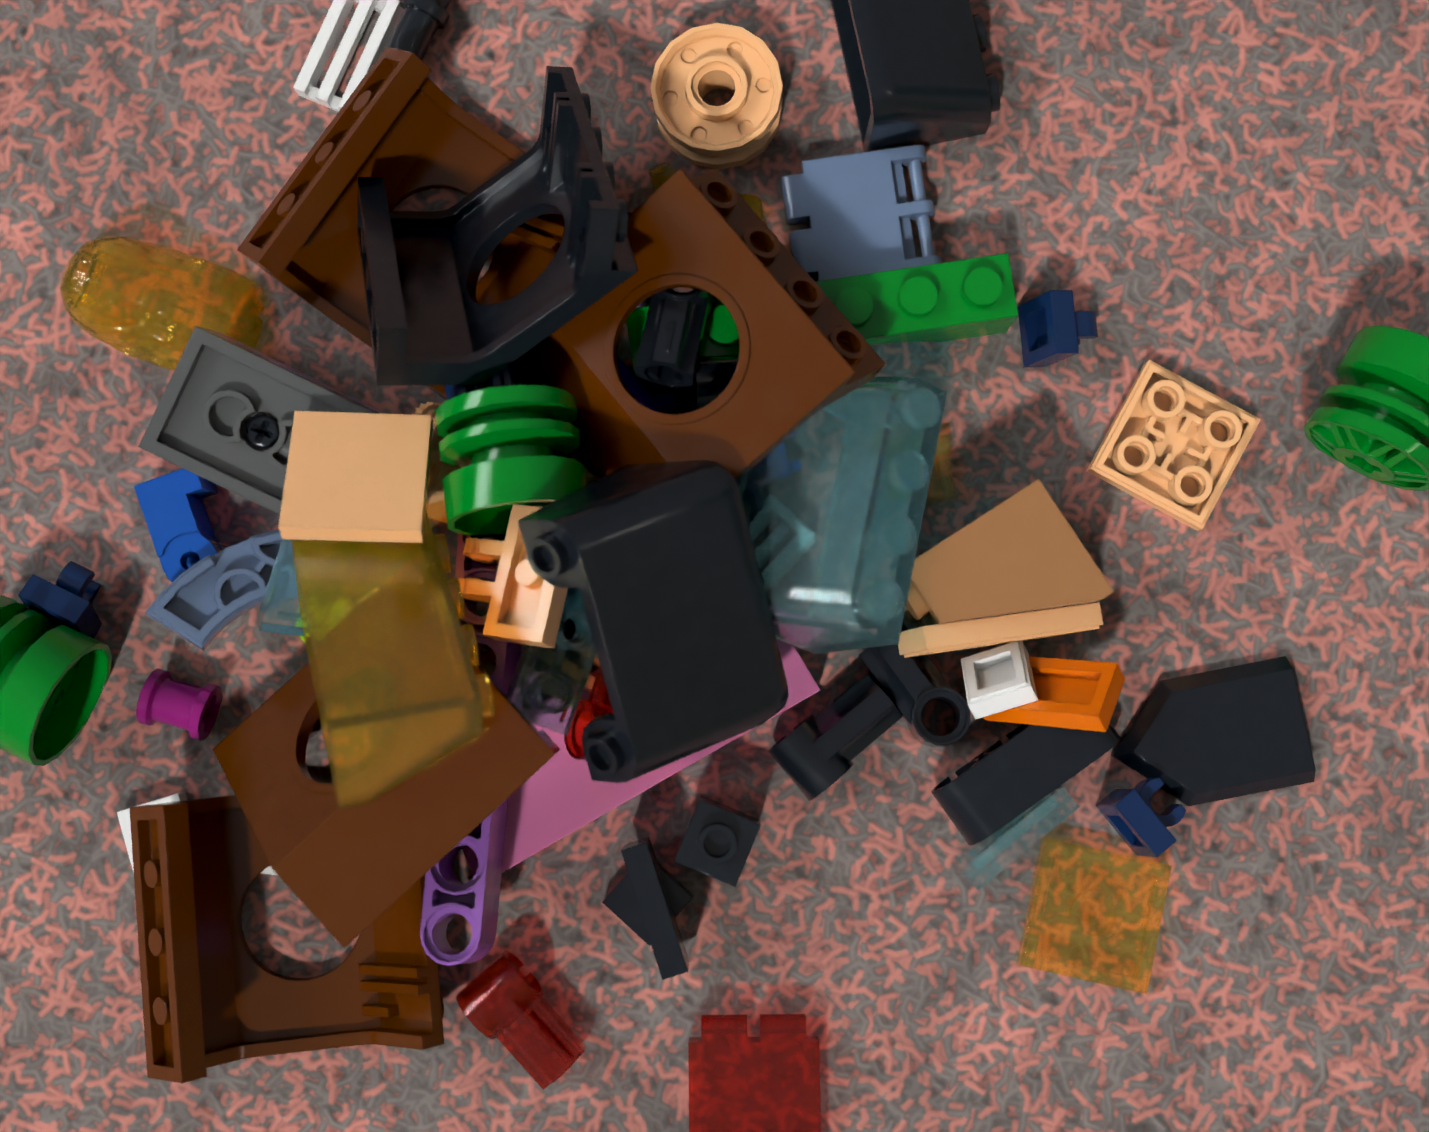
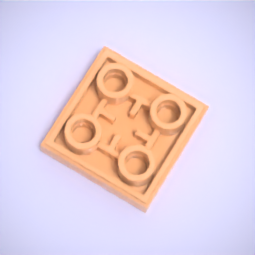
[1087,360,1261,531]
[278,411,433,543]

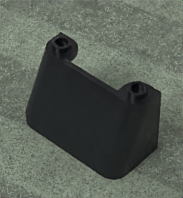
[518,460,789,783]

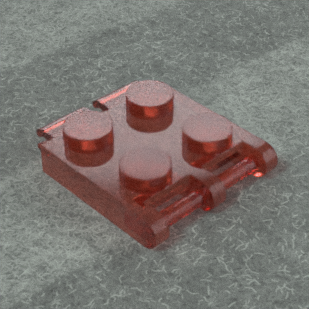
[688,1014,821,1132]

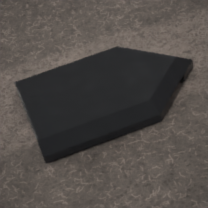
[1111,656,1316,806]

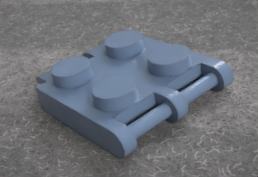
[781,145,942,281]

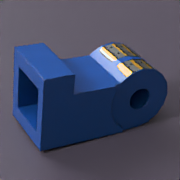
[134,468,227,582]

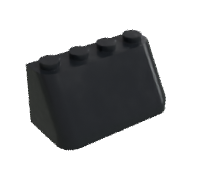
[830,0,1000,152]

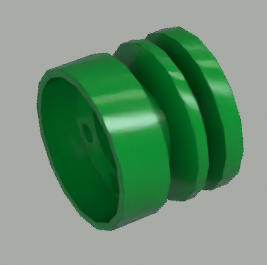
[1304,325,1429,491]
[435,385,586,536]
[0,595,112,766]

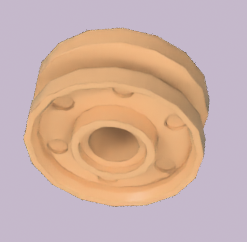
[650,23,783,170]

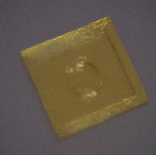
[1016,836,1172,994]

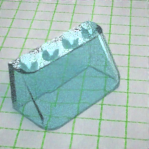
[739,376,947,654]

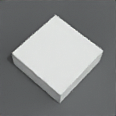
[961,641,1038,720]

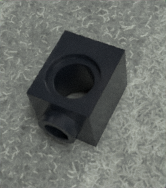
[674,795,761,887]

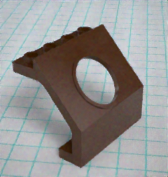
[237,47,565,400]
[509,168,886,482]
[213,572,560,948]
[129,795,444,1083]

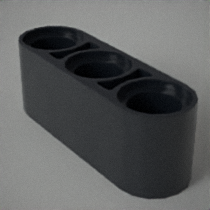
[931,723,1121,845]

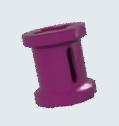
[136,668,223,741]

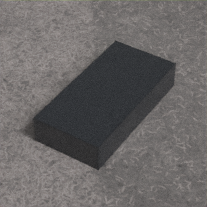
[621,837,689,980]

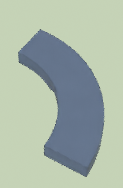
[145,530,423,651]

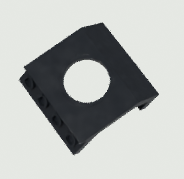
[357,66,639,386]

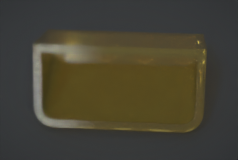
[291,511,494,809]

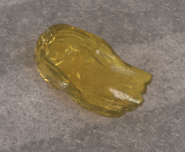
[60,236,264,370]

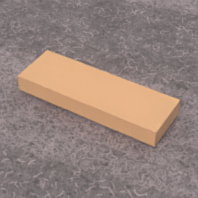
[896,602,1104,658]

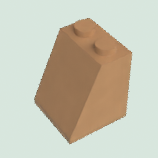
[890,479,1114,626]

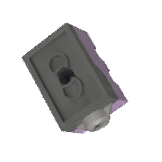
[138,326,387,515]

